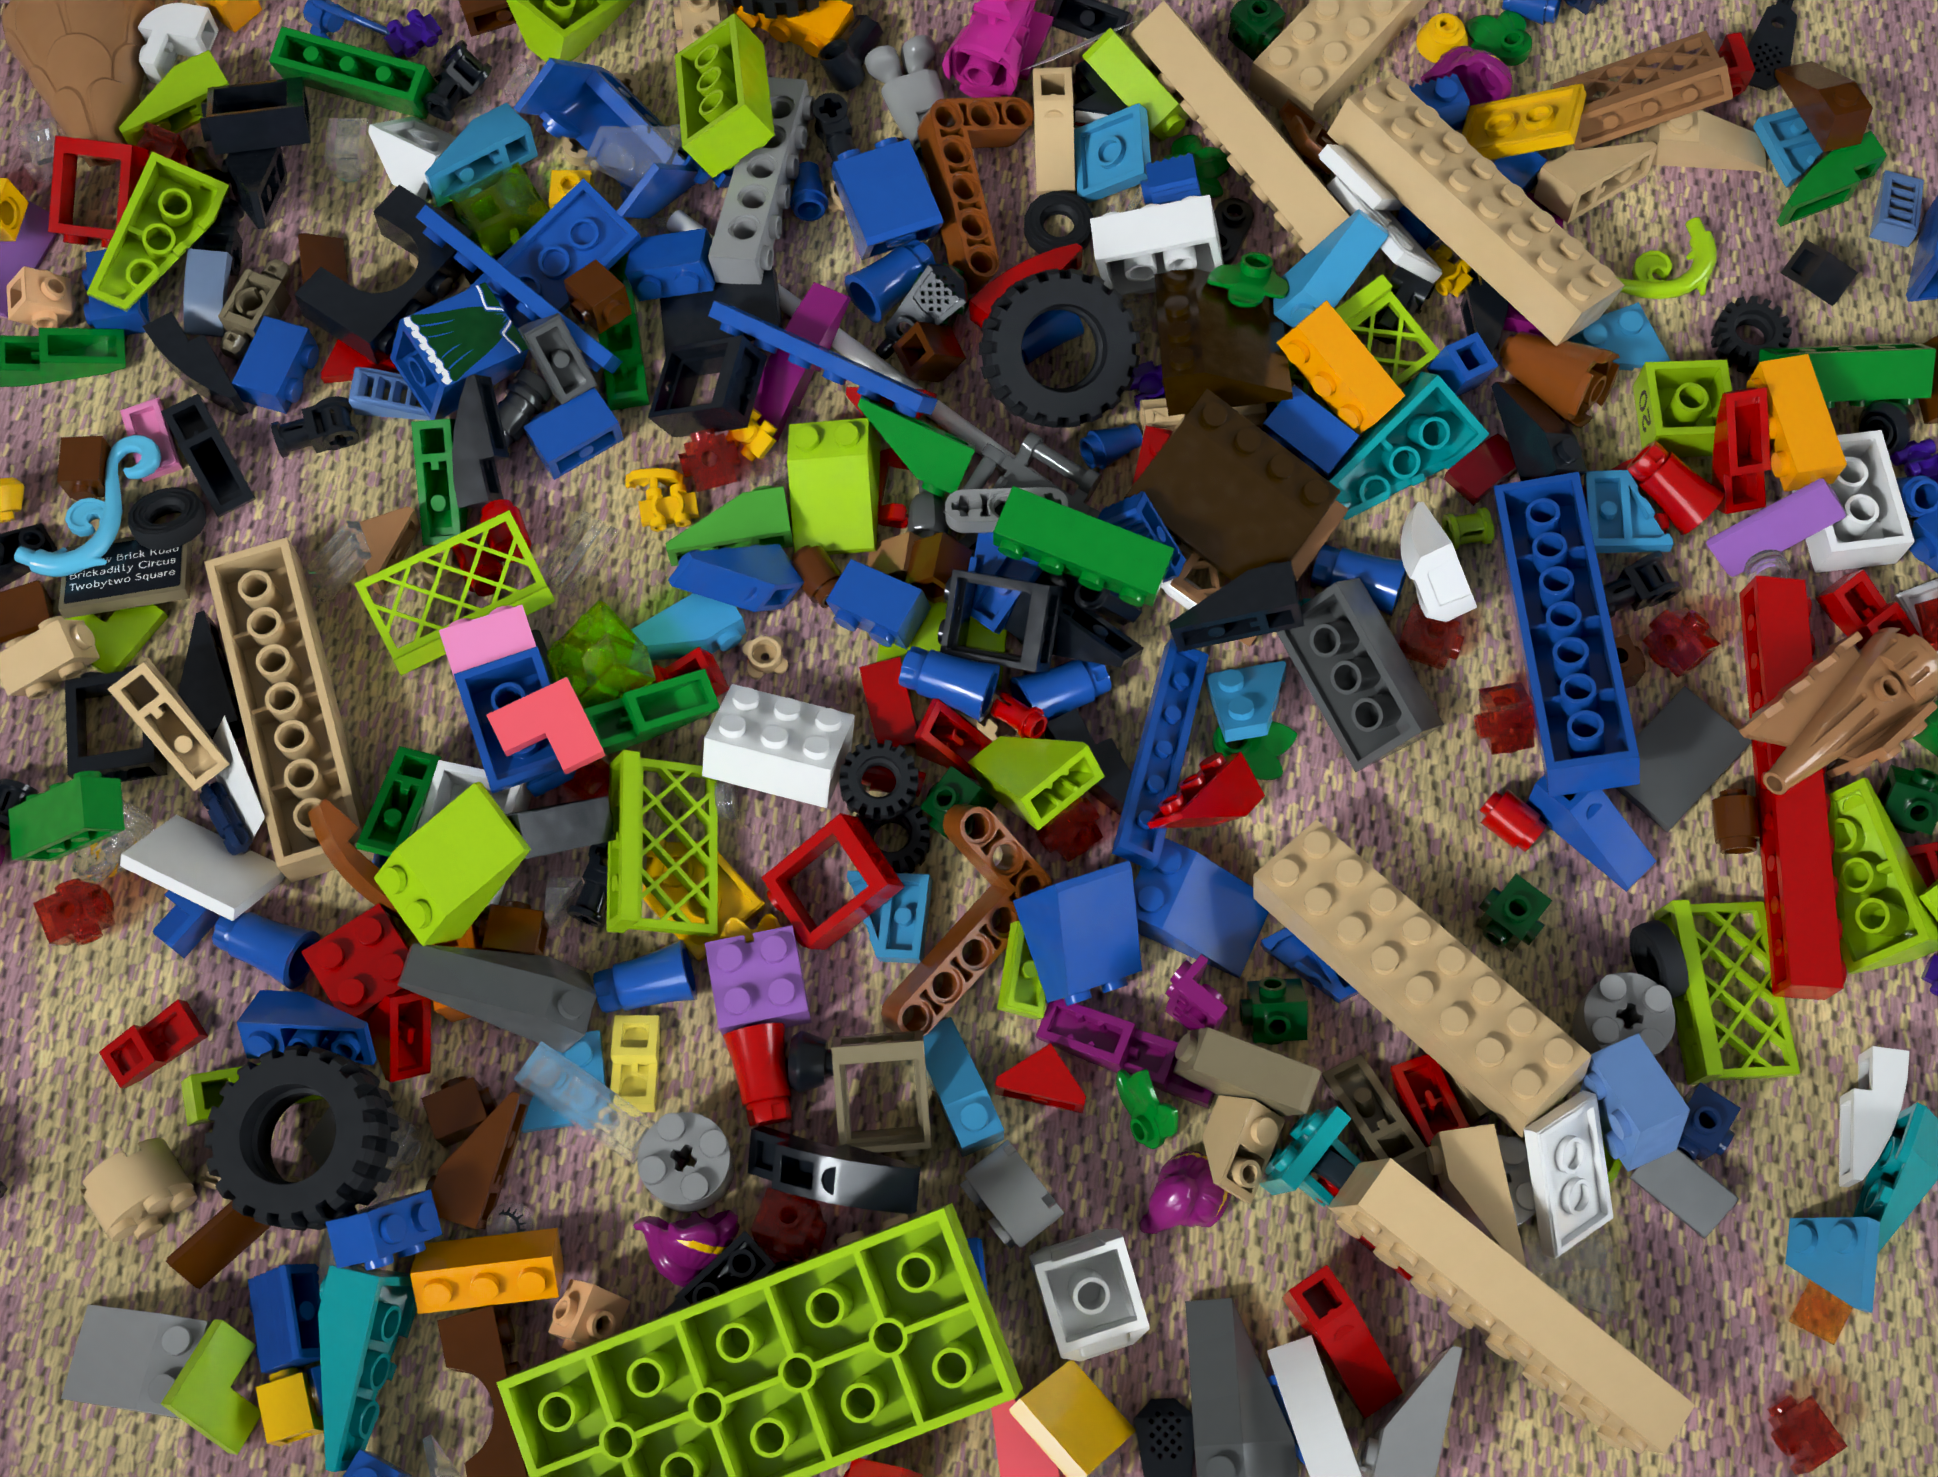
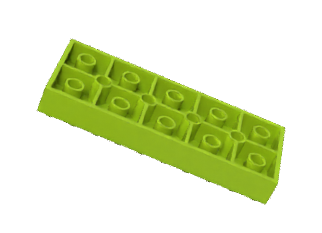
[496,1202,1023,1477]

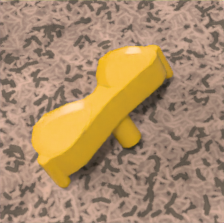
[625,468,684,489]
[720,913,782,943]

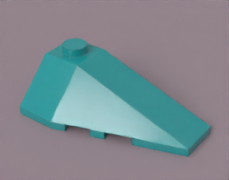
[1326,372,1490,520]
[1853,1102,1938,1253]
[318,1265,417,1472]

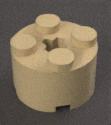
[80,1138,197,1242]

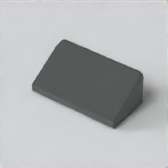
[518,313,597,405]
[1629,1148,1739,1239]

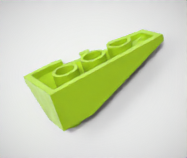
[506,0,635,62]
[87,151,230,312]
[1828,778,1938,974]

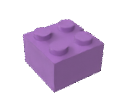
[704,925,812,1036]

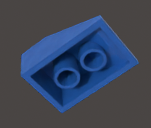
[454,646,563,794]
[1134,838,1269,979]

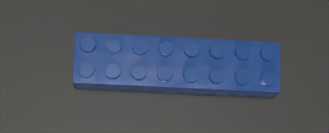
[1494,472,1640,797]

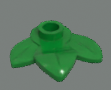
[1465,10,1532,66]
[1163,135,1231,198]
[1207,252,1289,308]
[1212,721,1297,780]
[1116,1069,1178,1149]

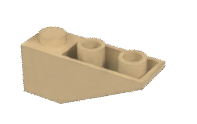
[1032,67,1075,195]

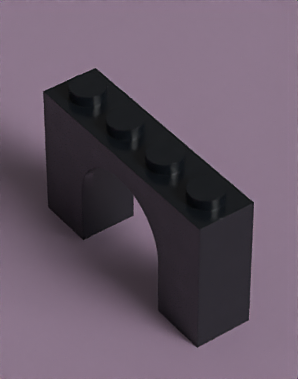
[294,185,477,365]

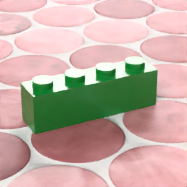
[269,26,437,120]
[1758,343,1936,408]
[993,486,1175,607]

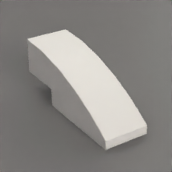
[1839,1046,1909,1187]
[1267,1335,1363,1477]

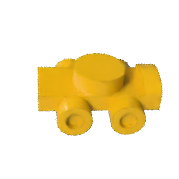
[1426,245,1473,298]
[724,408,778,462]
[638,483,699,532]

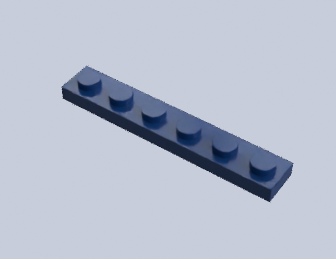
[416,204,623,374]
[708,301,938,418]
[1111,638,1209,871]

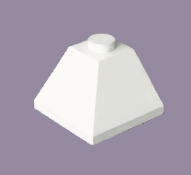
[368,116,457,202]

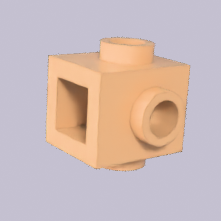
[6,266,76,329]
[548,1279,630,1352]

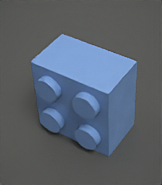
[1580,1033,1690,1172]

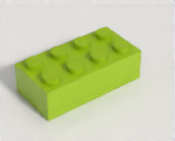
[675,13,775,178]

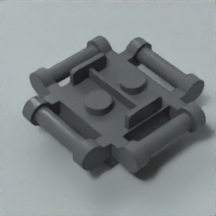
[943,432,1102,591]

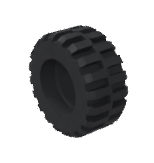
[979,268,1141,428]
[204,1045,399,1231]

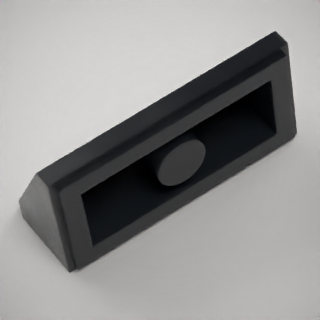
[1049,0,1133,42]

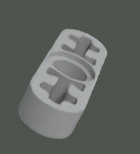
[945,487,1068,533]

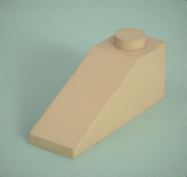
[1647,110,1767,172]
[1534,141,1658,223]
[108,658,230,791]
[1426,1124,1526,1267]

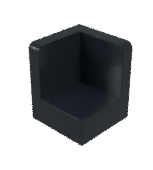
[1781,239,1858,306]

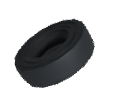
[1024,191,1093,254]
[128,487,206,550]
[1629,920,1688,999]

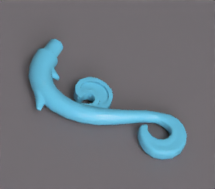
[14,435,162,577]

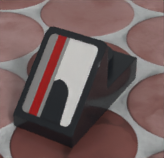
[1073,60,1128,128]

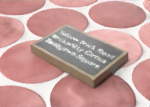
[58,537,193,619]

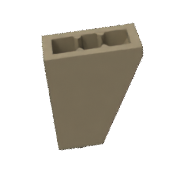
[1173,1027,1322,1116]

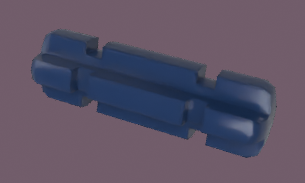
[200,782,253,856]

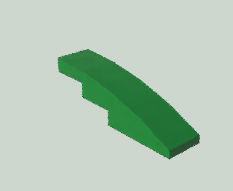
[598,253,650,411]

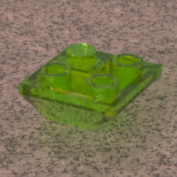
[449,162,549,256]
[546,600,656,709]

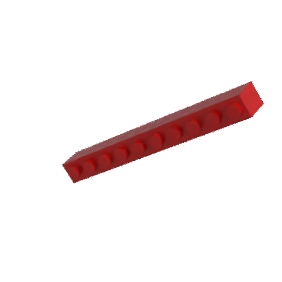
[1739,575,1847,1000]

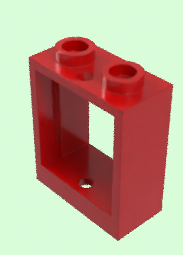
[48,135,149,248]
[761,813,905,950]

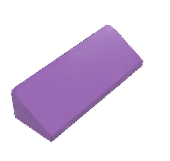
[0,201,58,318]
[1706,478,1846,577]

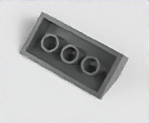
[1276,578,1444,773]

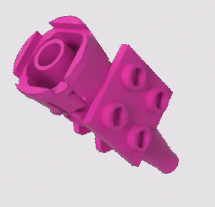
[942,0,1054,98]

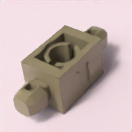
[218,258,292,360]

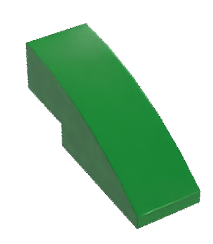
[1777,131,1887,227]
[0,328,126,387]
[583,669,720,755]

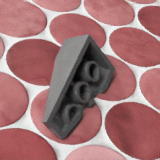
[397,943,596,1053]
[1185,1298,1299,1477]

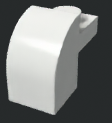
[138,3,219,84]

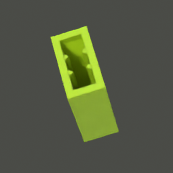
[1082,28,1190,141]
[967,736,1105,830]

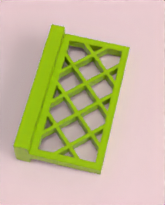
[1271,274,1440,416]
[354,510,556,676]
[607,750,718,937]
[1654,900,1800,1085]

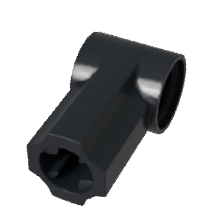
[818,15,884,92]
[1367,266,1436,345]
[1061,572,1142,626]

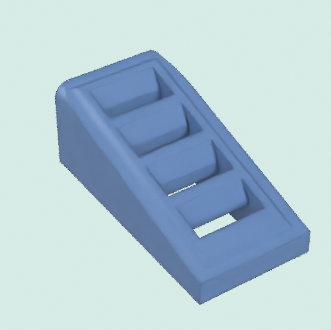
[1869,170,1924,247]
[349,367,430,420]

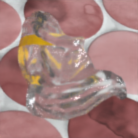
[72,796,154,884]

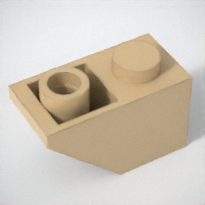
[1202,1095,1285,1204]

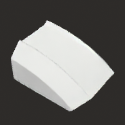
[1400,502,1477,622]
[1029,1228,1150,1362]

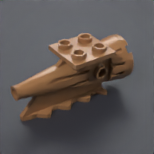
[1738,627,1938,795]

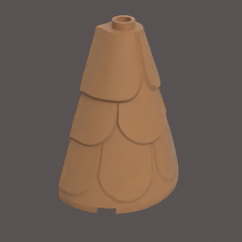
[1,0,155,167]

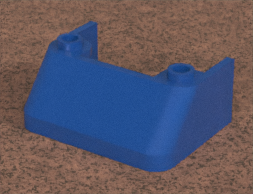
[513,58,698,219]

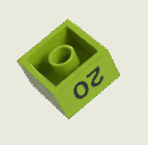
[1632,359,1732,457]

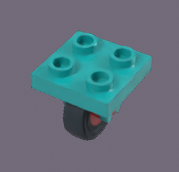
[1259,1106,1362,1207]

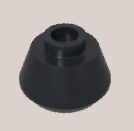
[1858,401,1916,456]
[788,1031,833,1093]

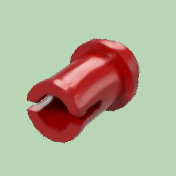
[991,692,1048,739]

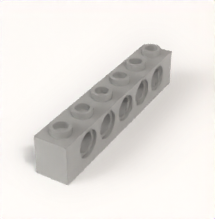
[708,77,815,284]

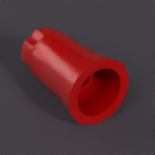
[1626,440,1725,535]
[723,1023,792,1127]

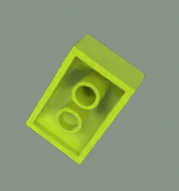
[787,418,881,555]
[374,782,531,946]

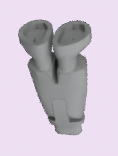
[864,35,950,164]

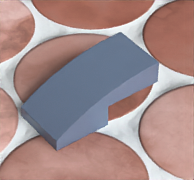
[183,248,232,337]

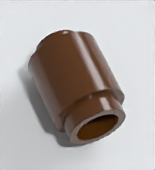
[791,545,842,608]
[1711,788,1760,854]

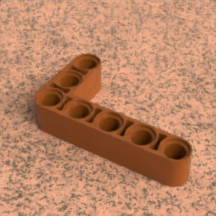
[917,97,1034,294]
[881,804,1052,1036]

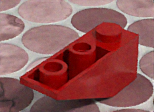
[1147,752,1265,829]
[1282,1265,1403,1419]

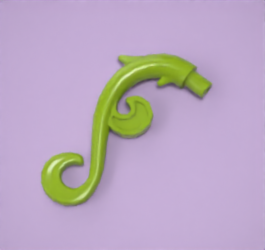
[1616,217,1717,299]

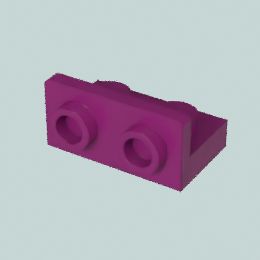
[1165,954,1228,1031]

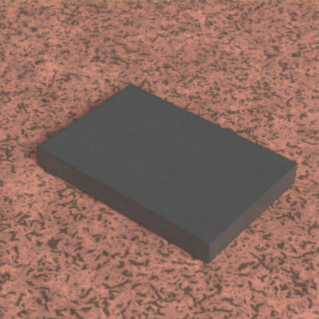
[1615,686,1752,833]

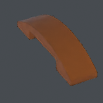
[308,798,404,921]

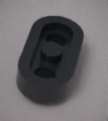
[1214,198,1254,265]

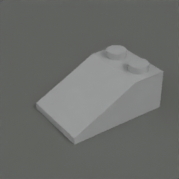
[61,1304,211,1419]
[1356,1346,1463,1477]

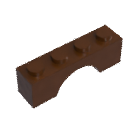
[437,1305,529,1477]

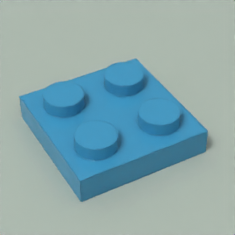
[1074,103,1151,203]

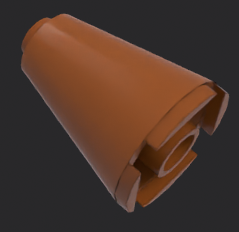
[1500,331,1620,428]

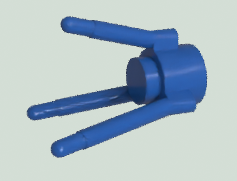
[303,0,390,40]

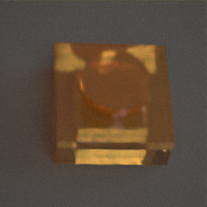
[1788,1279,1853,1345]

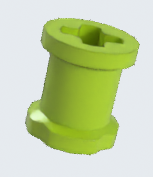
[1442,507,1494,550]

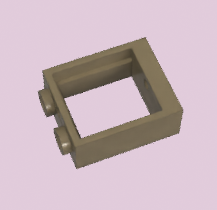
[831,1030,932,1157]

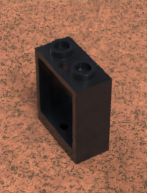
[200,77,311,155]
[648,335,767,437]
[938,569,1063,672]
[65,665,168,782]
[505,796,615,860]

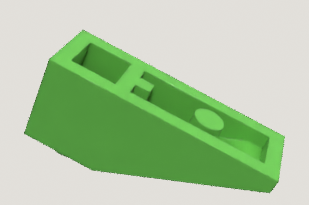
[666,485,794,567]

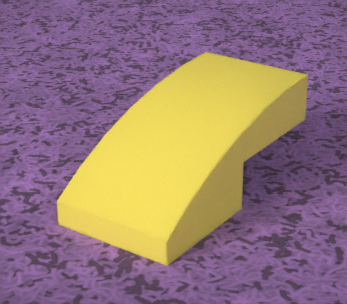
[609,1015,660,1112]

